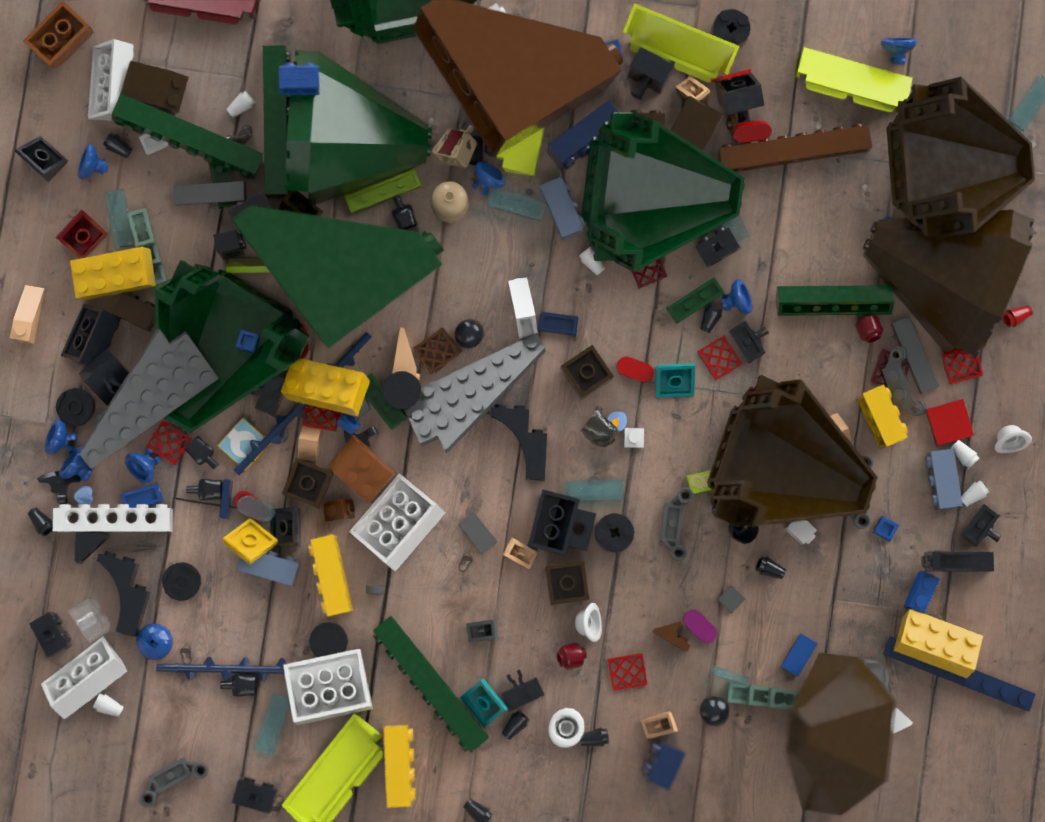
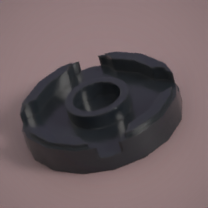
[383,371,421,409]
[56,388,95,427]
[162,562,201,601]
[309,622,348,657]

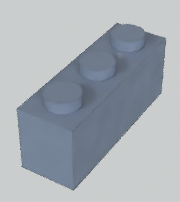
[540,177,585,241]
[925,449,963,510]
[236,551,301,586]

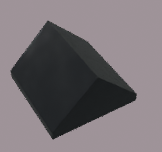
[15,136,68,183]
[270,507,301,548]

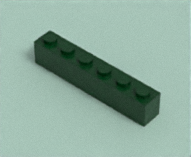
[775,285,894,316]

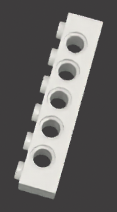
[53,504,173,532]

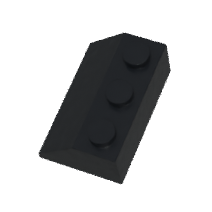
[61,304,121,366]
[528,489,580,556]

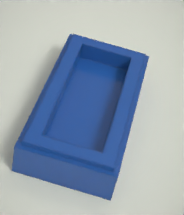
[120,483,163,508]
[781,633,818,677]

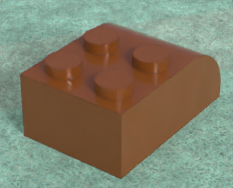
[23,0,94,68]
[328,435,397,503]

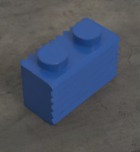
[279,63,319,95]
[904,571,940,614]

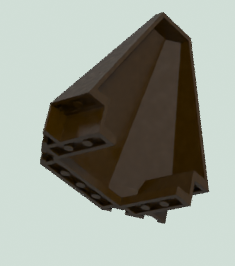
[886,76,1035,238]
[863,209,1034,357]
[707,374,878,526]
[785,652,897,815]

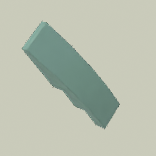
[127,208,167,289]
[726,682,800,710]

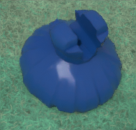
[881,38,917,65]
[78,144,109,179]
[472,161,506,196]
[721,279,752,314]
[45,419,78,454]
[59,446,93,481]
[125,449,161,484]
[136,623,173,660]

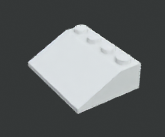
[349,473,446,572]
[283,649,373,725]

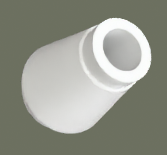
[226,91,255,118]
[579,247,605,276]
[951,440,979,469]
[961,480,989,507]
[93,694,124,717]

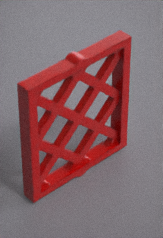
[710,69,751,83]
[697,335,742,381]
[941,349,983,384]
[302,405,341,432]
[146,420,192,465]
[608,653,648,691]

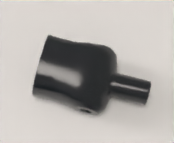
[392,195,418,230]
[184,436,219,470]
[186,479,223,501]
[220,675,257,696]

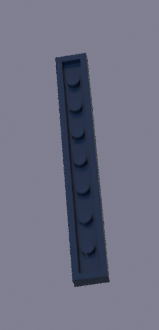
[883,636,1036,712]

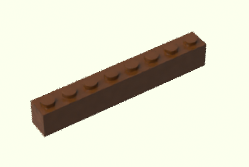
[717,124,872,172]

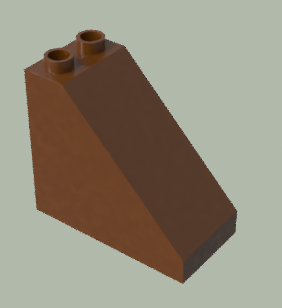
[413,0,623,158]

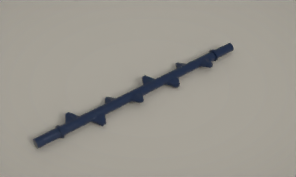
[234,332,372,475]
[156,657,287,681]

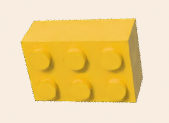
[856,384,908,450]

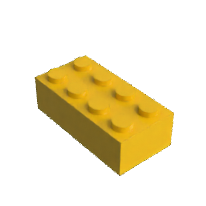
[70,247,156,300]
[281,358,370,416]
[308,534,353,617]
[894,609,983,678]
[384,724,416,808]

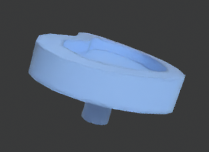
[607,412,627,431]
[74,486,93,505]

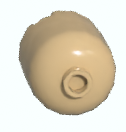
[431,181,469,223]

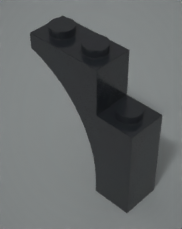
[490,404,547,481]
[96,551,151,637]
[921,551,994,572]

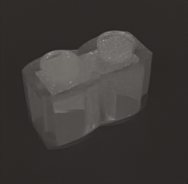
[68,598,112,644]

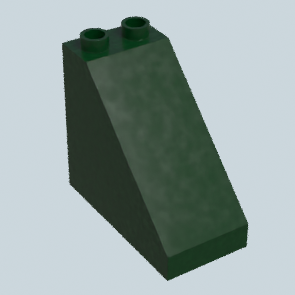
[230,205,444,349]

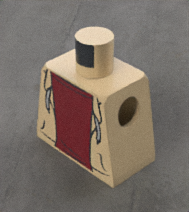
[431,123,477,169]

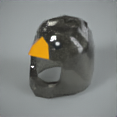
[580,405,619,447]

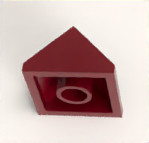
[56,209,108,259]

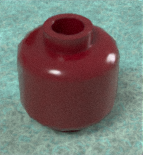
[855,315,884,343]
[556,642,587,670]

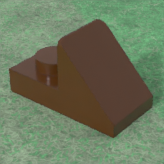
[652,622,691,652]

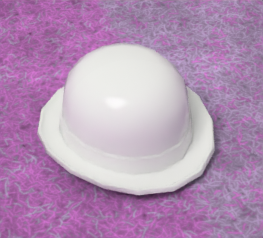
[995,425,1032,454]
[575,603,602,642]
[548,708,584,748]

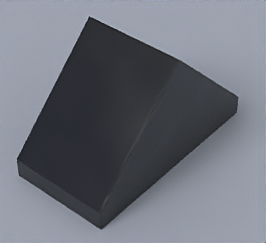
[75,533,110,564]

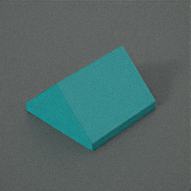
[655,364,695,398]
[460,678,508,727]

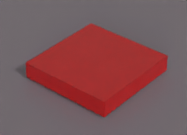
[926,399,974,446]

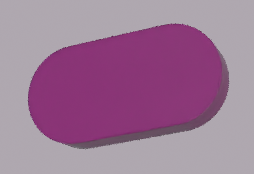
[683,610,717,643]

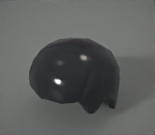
[454,319,484,349]
[728,523,759,544]
[700,696,729,727]

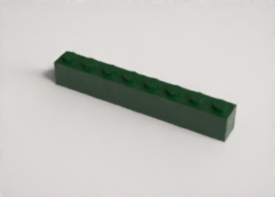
[263,45,291,198]
[112,94,264,179]
[373,616,489,753]

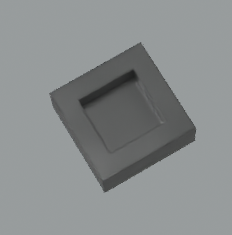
[717,586,745,613]

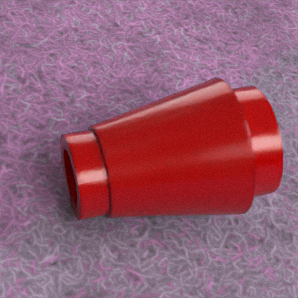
[1003,305,1033,327]

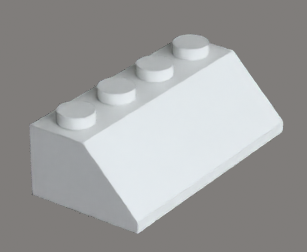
[88,39,134,121]
[41,636,127,719]

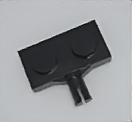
[729,321,769,363]
[961,504,1002,547]

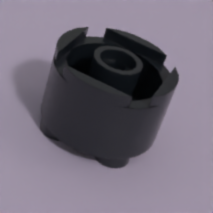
[711,9,751,49]
[595,513,634,553]

